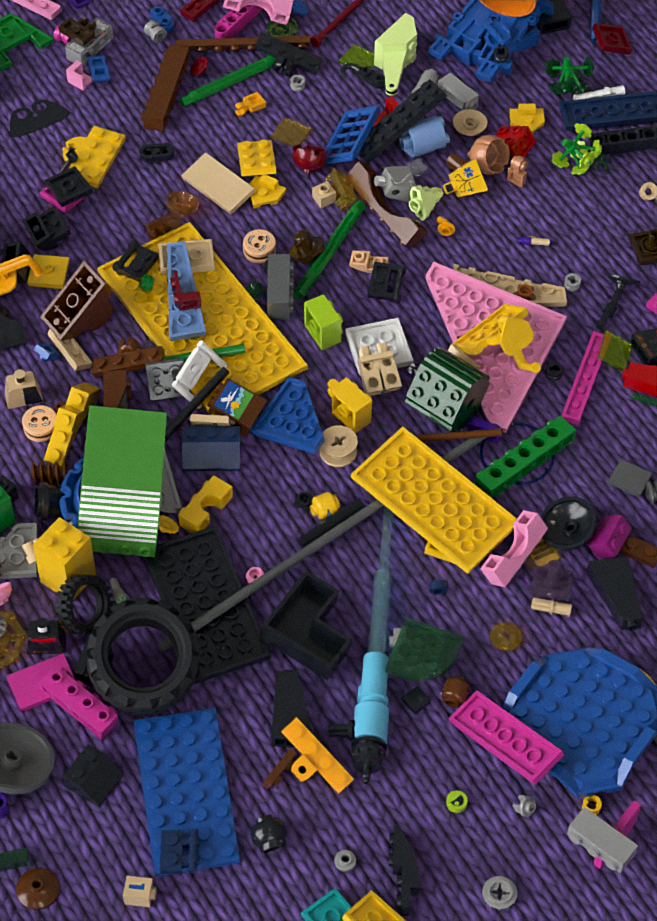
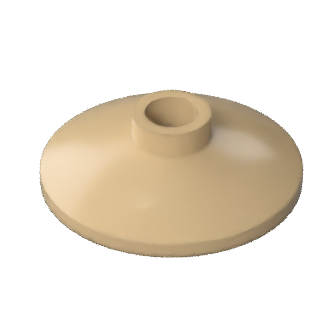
[453,109,487,136]

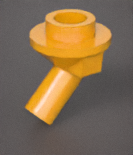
[436,216,455,236]

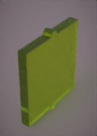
[339,44,374,68]
[598,331,632,371]

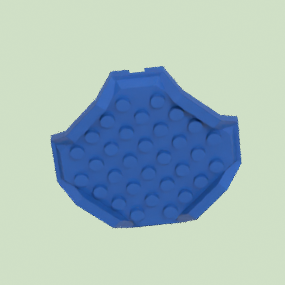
[502,648,657,798]

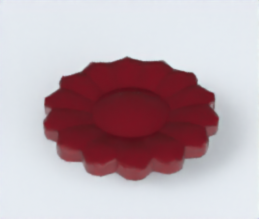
[190,57,209,77]

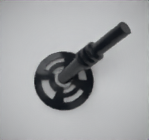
[596,273,641,329]

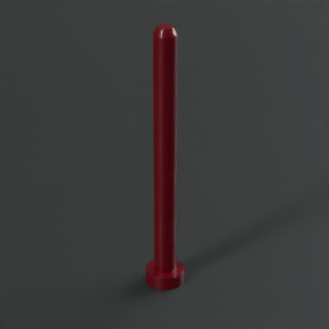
[310,0,363,47]

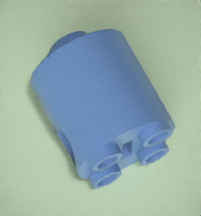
[399,115,450,158]

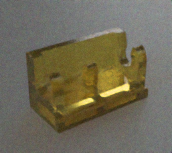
[325,168,357,211]

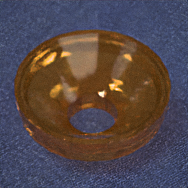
[167,191,199,217]

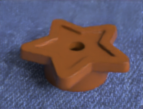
[513,284,536,300]

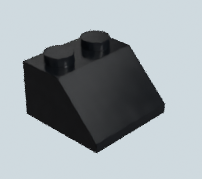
[63,744,124,808]

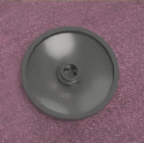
[0,722,55,794]

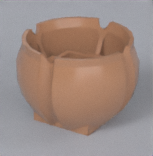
[467,135,510,175]

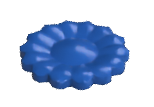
[292,0,308,15]

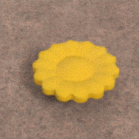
[158,515,179,534]

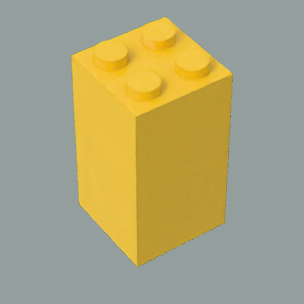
[33,517,96,600]

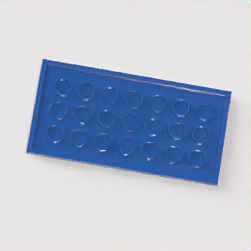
[133,708,240,877]

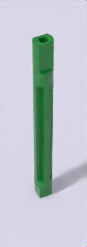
[179,55,275,106]
[294,200,366,299]

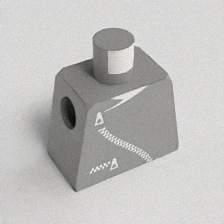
[374,166,416,202]

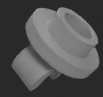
[512,795,536,817]

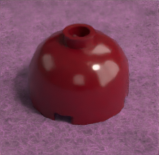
[293,144,328,173]

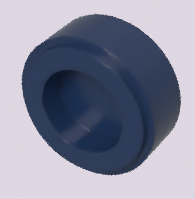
[428,580,449,595]

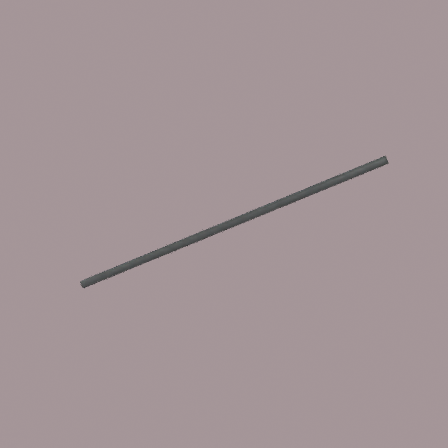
[157,437,487,653]

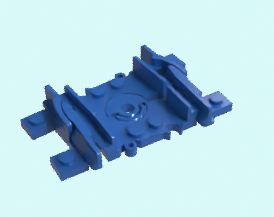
[428,0,554,83]

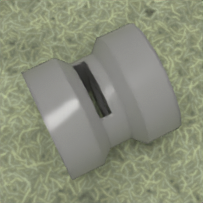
[144,20,167,43]

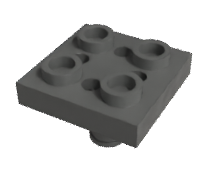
[145,358,184,401]

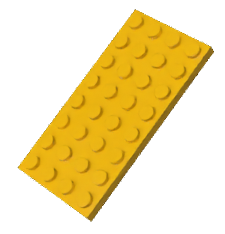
[351,426,517,574]

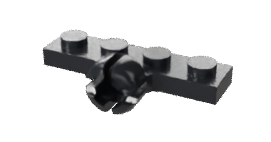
[254,32,323,76]

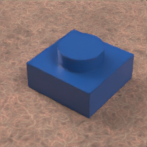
[34,344,60,361]

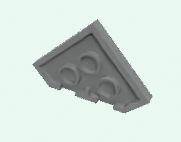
[0,523,38,579]

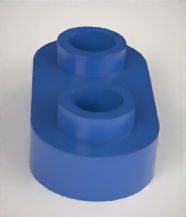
[150,6,174,33]

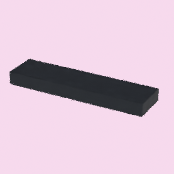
[296,498,365,549]

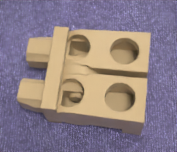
[357,342,402,396]

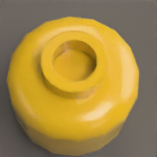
[310,492,340,520]

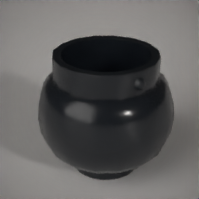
[251,814,287,854]

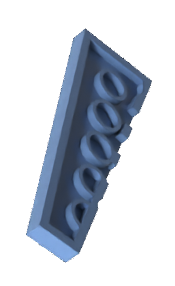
[167,241,206,341]

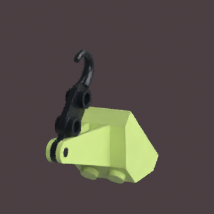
[340,13,417,96]

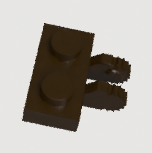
[58,16,97,47]

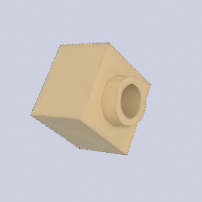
[312,181,336,208]

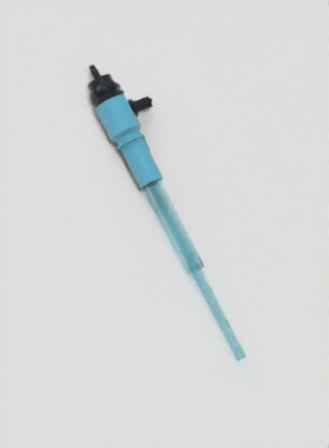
[328,506,393,784]

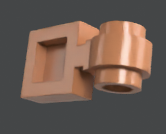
[507,155,528,188]

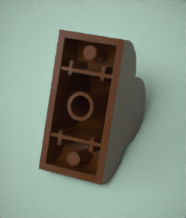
[40,261,113,341]

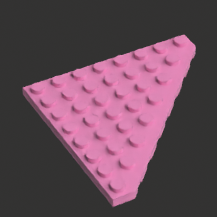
[426,262,567,433]

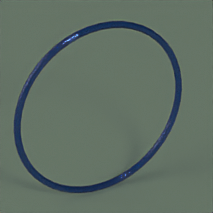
[480,422,555,485]

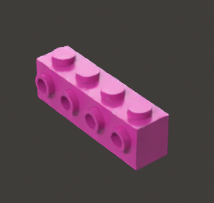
[39,665,118,740]

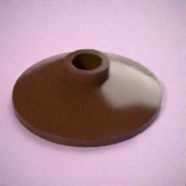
[16,868,60,910]

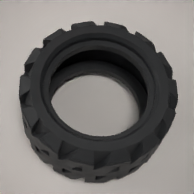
[87,598,200,716]

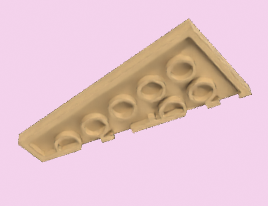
[453,264,567,307]

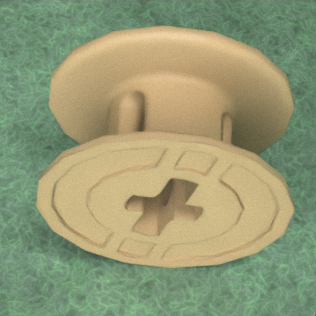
[320,425,358,467]

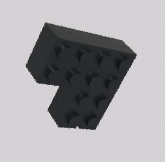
[260,570,352,680]

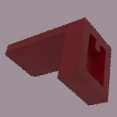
[170,270,201,311]

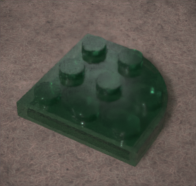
[385,618,464,681]

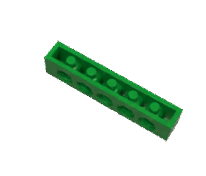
[475,415,576,499]

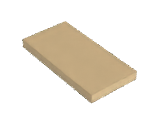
[181,152,255,214]

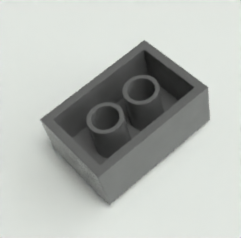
[267,254,294,320]

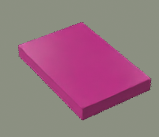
[6,653,76,712]
[594,801,641,869]

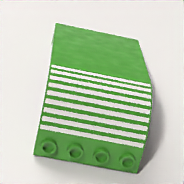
[77,405,167,557]

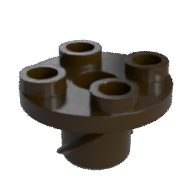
[289,230,326,263]

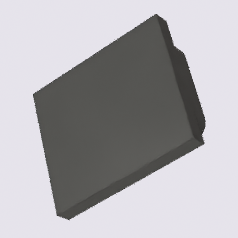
[608,459,652,497]

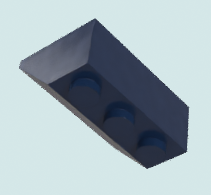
[182,426,241,471]

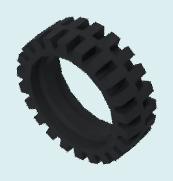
[55,574,114,635]

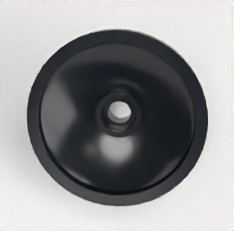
[541,496,597,551]

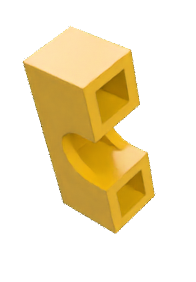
[178,475,233,533]

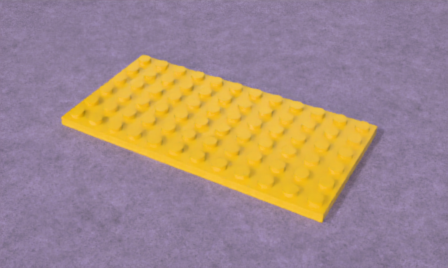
[97,222,308,415]

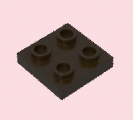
[629,229,657,266]

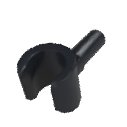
[60,149,78,172]

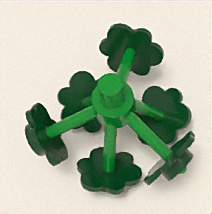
[545,57,594,95]

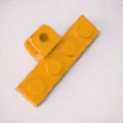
[281,717,354,794]

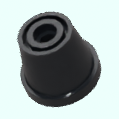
[34,482,65,521]

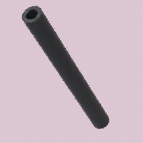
[165,367,229,441]

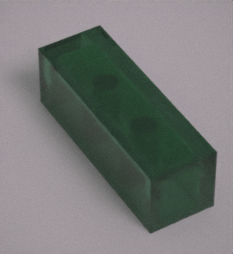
[0,847,30,872]

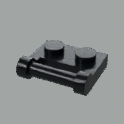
[112,240,159,282]
[367,262,407,303]

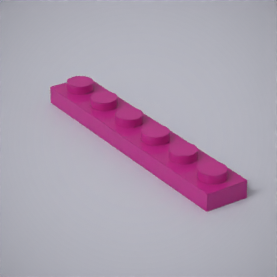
[561,331,611,425]

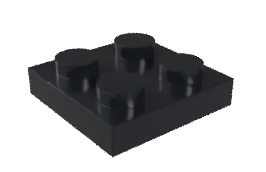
[44,166,93,207]

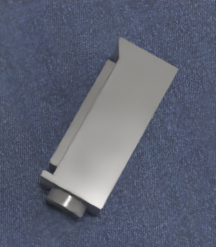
[438,73,479,110]

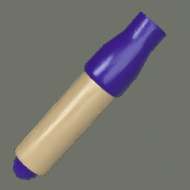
[517,236,553,246]

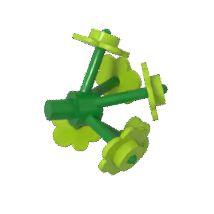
[552,123,602,175]

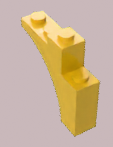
[44,382,101,466]

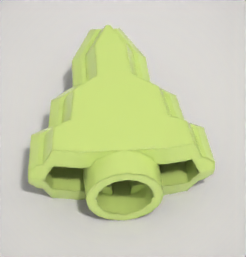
[409,185,444,221]

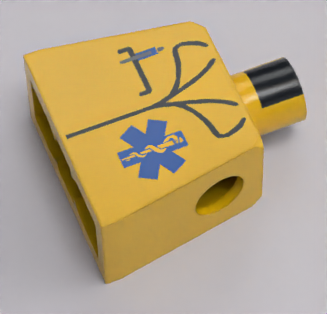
[443,159,488,197]

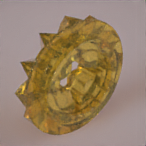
[490,621,522,651]

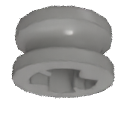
[290,75,305,92]
[564,273,581,292]

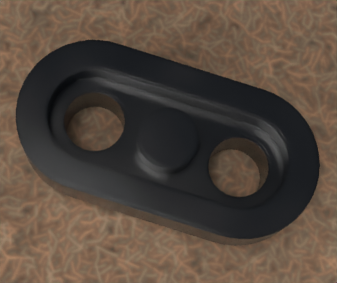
[139,143,174,162]

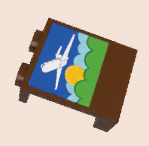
[207,378,267,437]

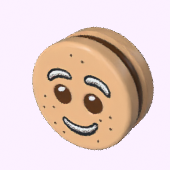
[243,229,276,264]
[22,405,56,442]

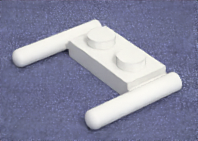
[172,340,228,409]

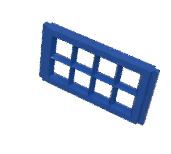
[324,105,381,165]

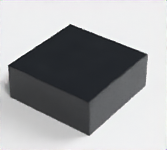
[402,686,431,715]

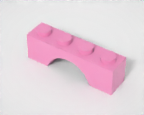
[223,0,293,25]
[480,510,548,587]

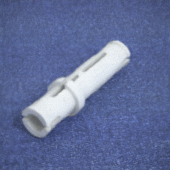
[573,85,625,100]

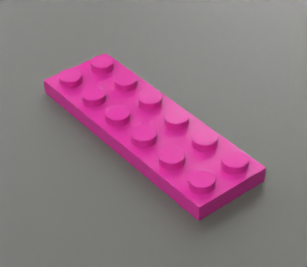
[448,690,564,785]

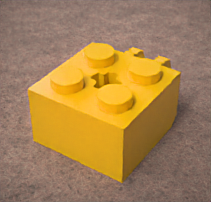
[327,377,372,434]

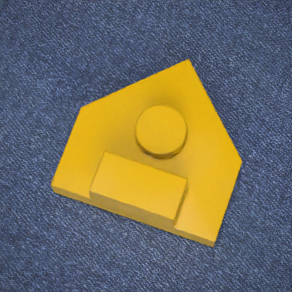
[509,104,545,134]
[249,175,286,209]

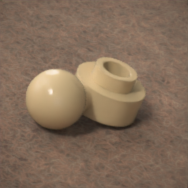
[639,182,657,201]

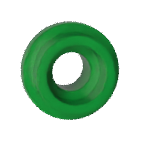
[139,274,154,292]

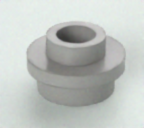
[335,850,356,872]

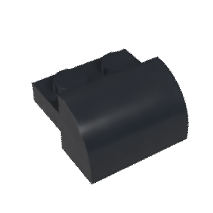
[22,206,71,251]

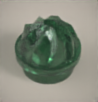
[245,281,263,300]

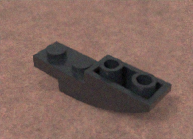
[389,826,419,916]

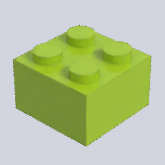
[304,294,343,350]

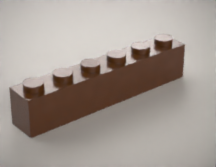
[141,44,190,132]

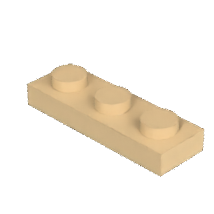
[48,327,92,371]

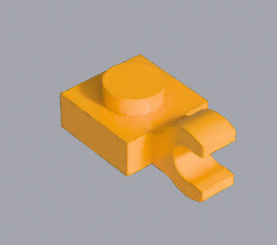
[235,92,266,117]

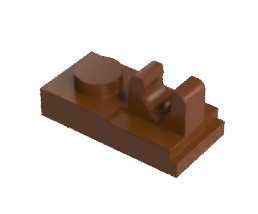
[144,210,183,241]

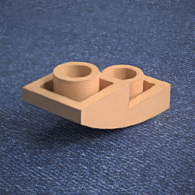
[349,250,389,274]

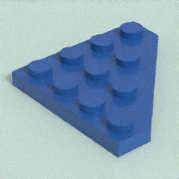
[250,377,325,454]

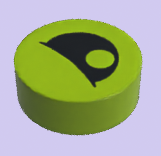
[446,790,468,813]

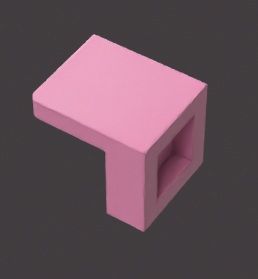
[66,60,93,90]

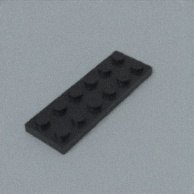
[351,79,447,164]

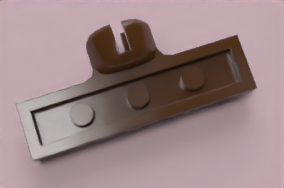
[92,337,165,378]

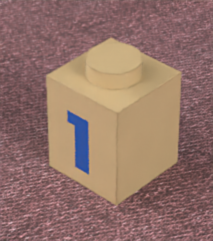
[123,876,157,907]

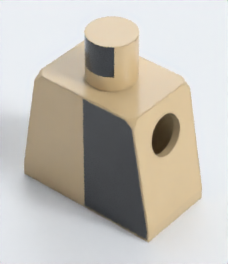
[5,369,43,409]

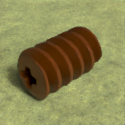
[31,460,71,485]

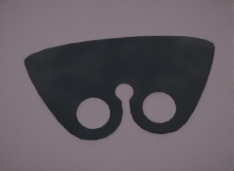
[10,100,70,137]

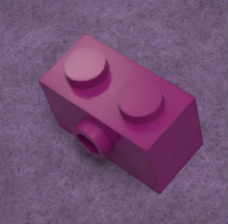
[588,515,632,558]

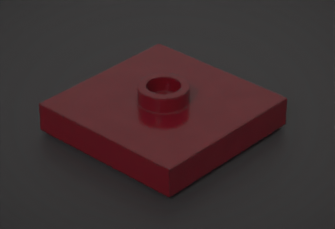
[592,23,633,55]

